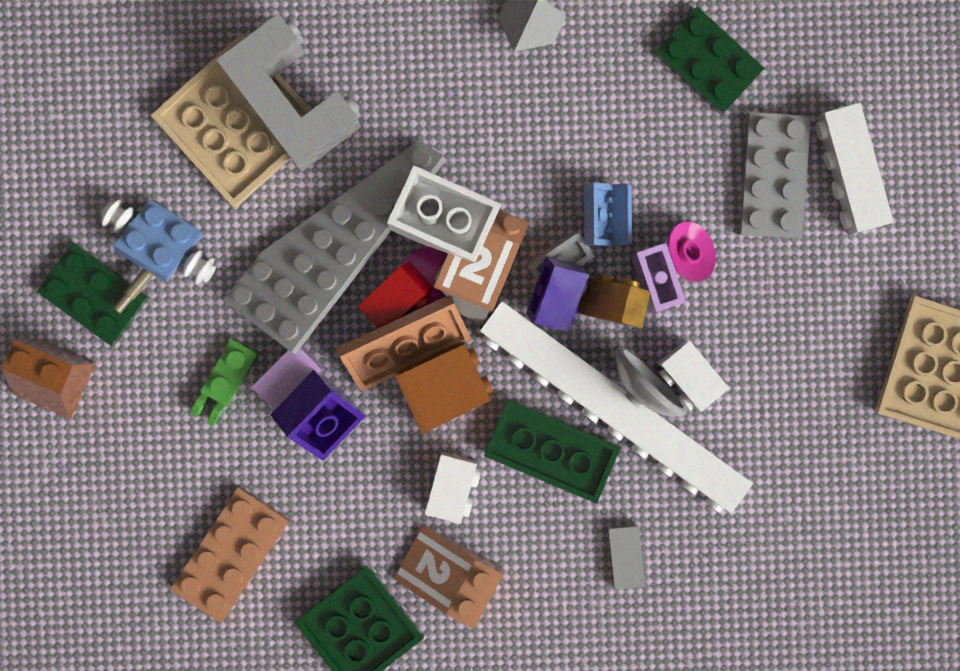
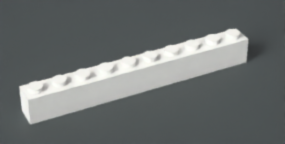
[480,301,753,514]

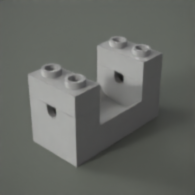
[216,13,361,172]

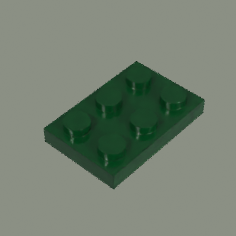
[654,6,765,115]
[36,242,150,346]

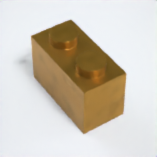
[578,274,651,328]

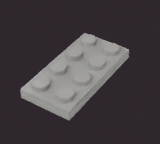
[739,112,811,239]

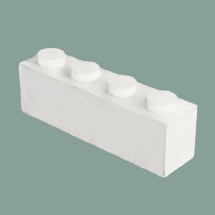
[815,103,894,235]

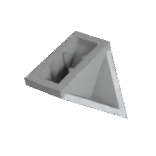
[498,0,566,52]

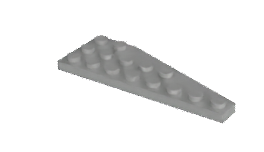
[223,140,446,355]

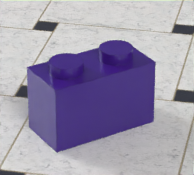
[526,256,589,331]

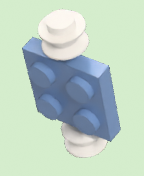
[100,200,216,285]

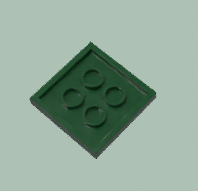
[294,564,425,671]

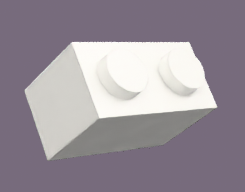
[657,340,730,412]
[425,452,481,524]

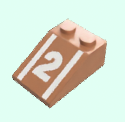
[434,210,529,312]
[393,525,504,630]

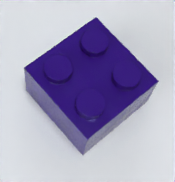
[270,370,366,461]

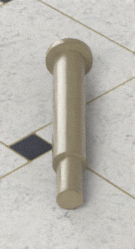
[113,269,154,314]

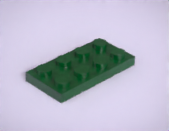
[484,399,621,504]

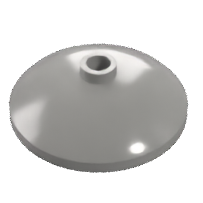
[615,346,688,417]

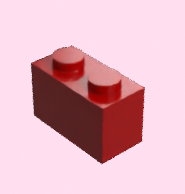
[357,261,434,329]

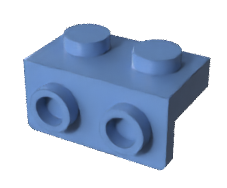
[583,182,632,247]

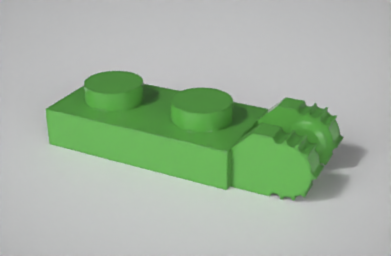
[190,338,259,427]

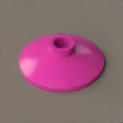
[667,222,716,282]

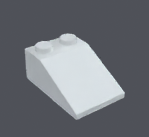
[387,165,501,263]

